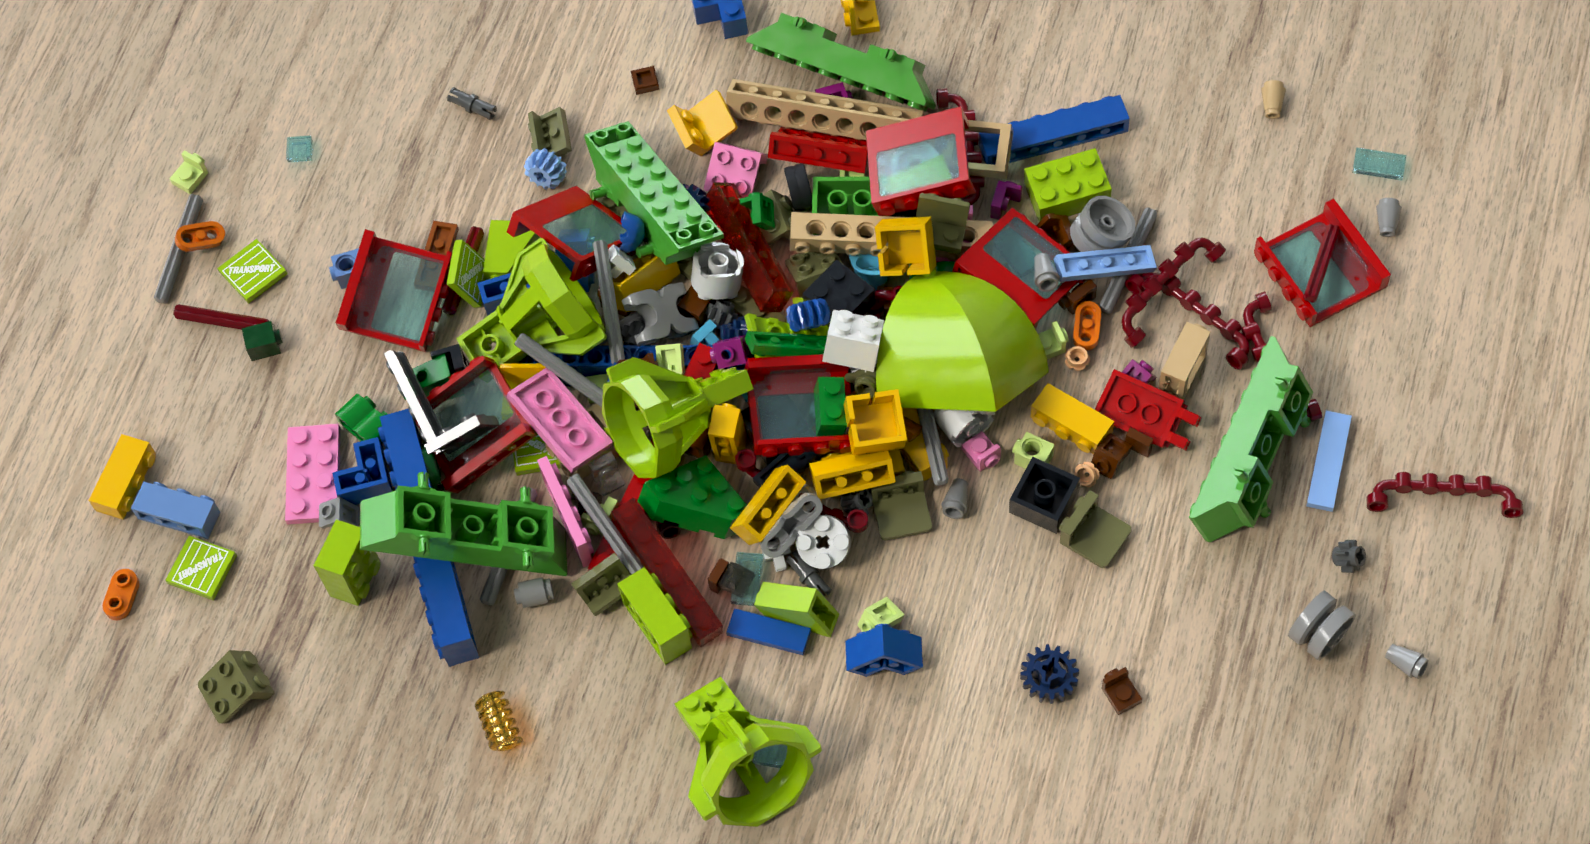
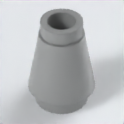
[1376,198,1402,237]
[1034,253,1060,292]
[941,478,968,519]
[1385,644,1429,679]

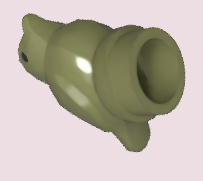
[845,363,877,397]

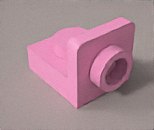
[961,431,1001,472]

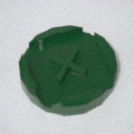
[420,443,445,492]

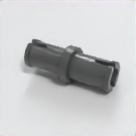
[447,87,497,120]
[786,550,832,598]

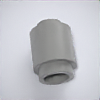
[514,577,554,608]

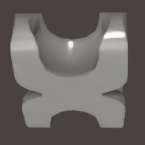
[621,282,699,346]
[759,484,822,558]

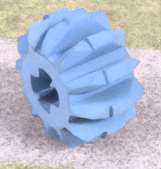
[524,148,567,190]

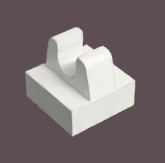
[608,244,636,279]
[762,545,791,572]

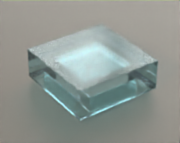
[286,136,313,162]

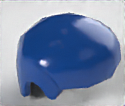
[619,211,646,253]

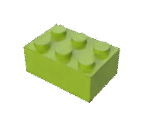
[1024,148,1112,222]
[313,519,381,606]
[617,567,693,665]

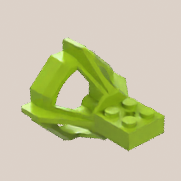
[456,238,607,383]
[602,357,754,478]
[674,676,822,827]

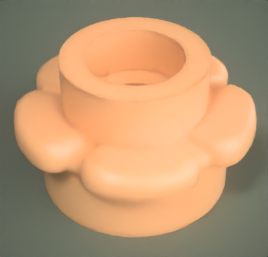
[1065,346,1090,371]
[1074,462,1100,487]

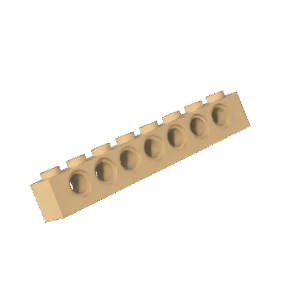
[726,79,924,140]
[789,212,993,260]

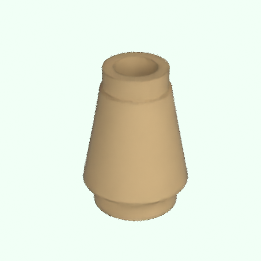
[1261,80,1286,119]

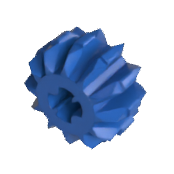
[786,298,831,332]

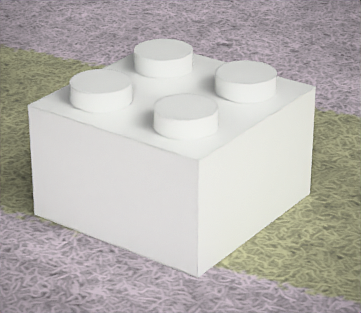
[822,310,884,372]

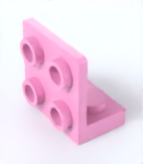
[704,142,768,200]

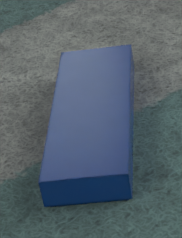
[726,608,811,656]

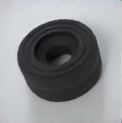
[784,163,812,210]

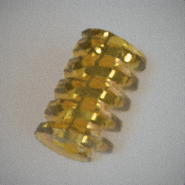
[475,691,523,751]

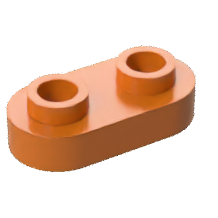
[175,221,225,252]
[1073,301,1101,351]
[102,569,140,621]

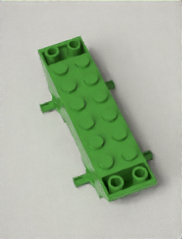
[746,13,936,112]
[584,121,724,265]
[1189,336,1313,542]
[360,472,568,576]

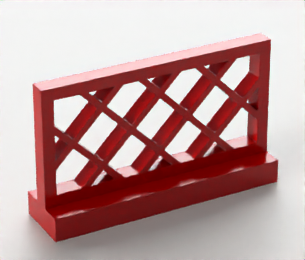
[768,127,868,174]

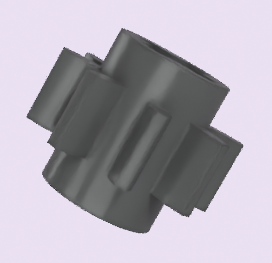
[705,299,738,329]
[621,321,651,345]
[840,489,873,515]
[1332,540,1366,573]

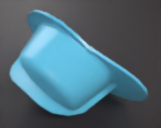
[849,254,889,291]

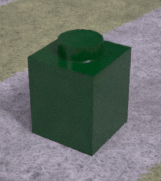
[242,321,283,361]

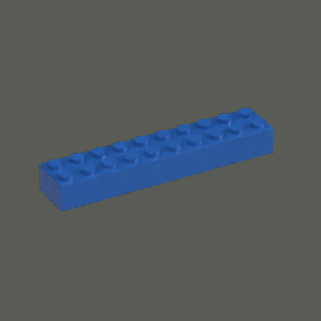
[378,409,480,667]

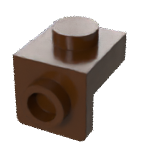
[1036,213,1074,250]

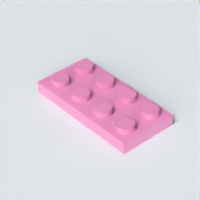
[507,368,613,473]
[285,424,341,525]
[537,456,595,568]

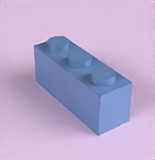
[131,481,220,539]

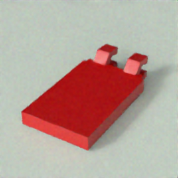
[1095,369,1202,451]

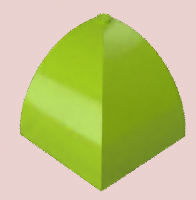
[876,268,1049,412]

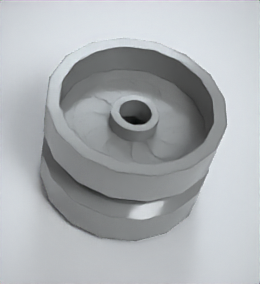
[1070,196,1135,252]
[1288,590,1356,661]

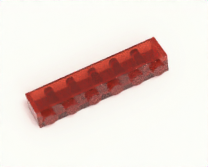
[706,182,794,312]
[611,497,723,648]

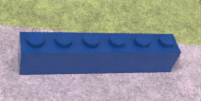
[979,95,1130,165]

